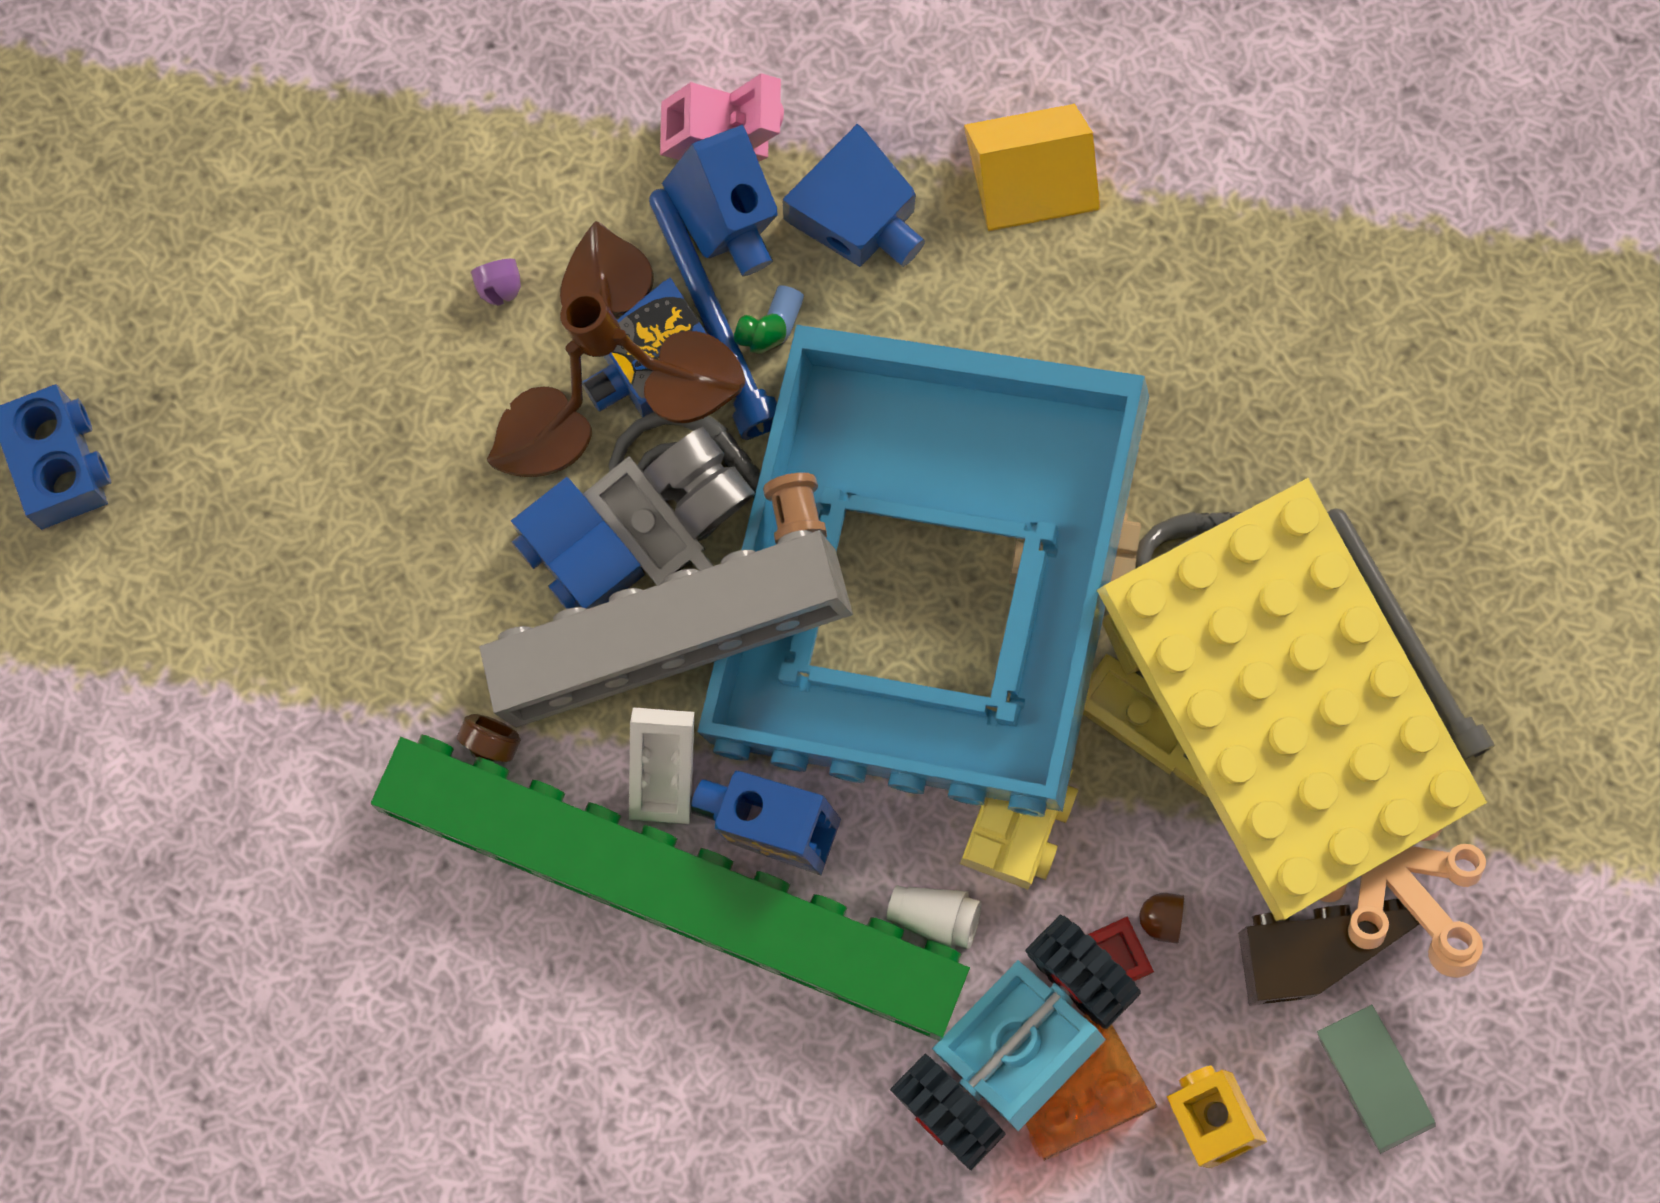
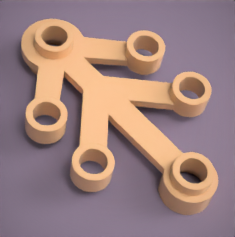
[1320,829,1486,978]

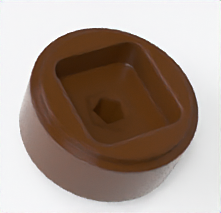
[457,714,521,762]

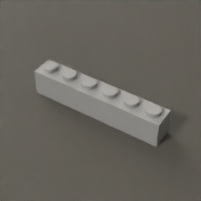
[479,530,853,728]

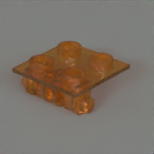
[1025,1014,1157,1161]

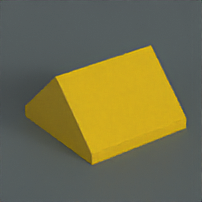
[964,104,1100,231]

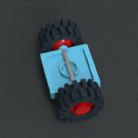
[890,914,1141,1171]

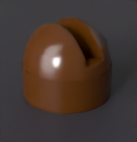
[1139,893,1184,944]

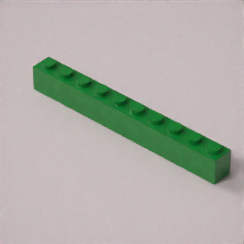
[370,734,970,1041]

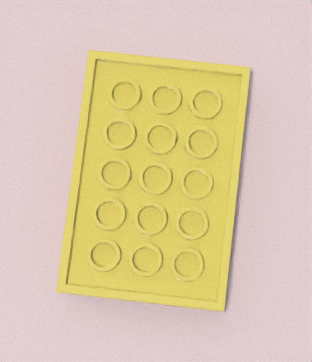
[1097,478,1487,921]

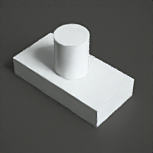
[629,708,694,824]

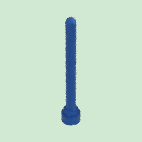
[649,189,777,440]

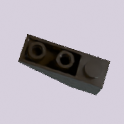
[1238,899,1420,1006]

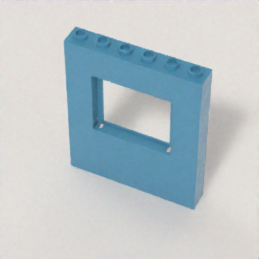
[697,325,1150,817]

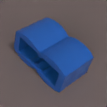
[511,477,645,609]

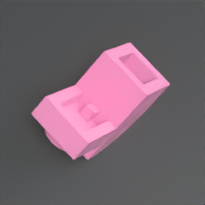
[660,73,784,162]

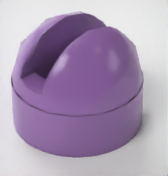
[471,258,521,306]

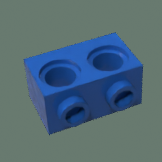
[0,384,111,530]

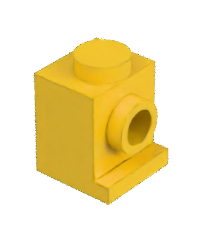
[1167,1065,1268,1168]

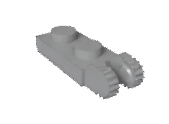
[583,456,714,585]

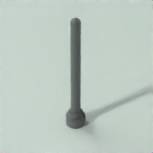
[1327,508,1495,760]

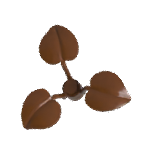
[487,221,745,477]

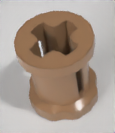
[763,473,827,545]

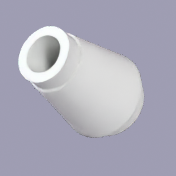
[887,885,982,949]

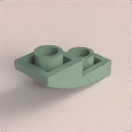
[1317,1004,1436,1154]

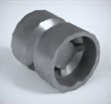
[643,427,755,540]

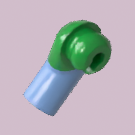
[733,285,804,354]

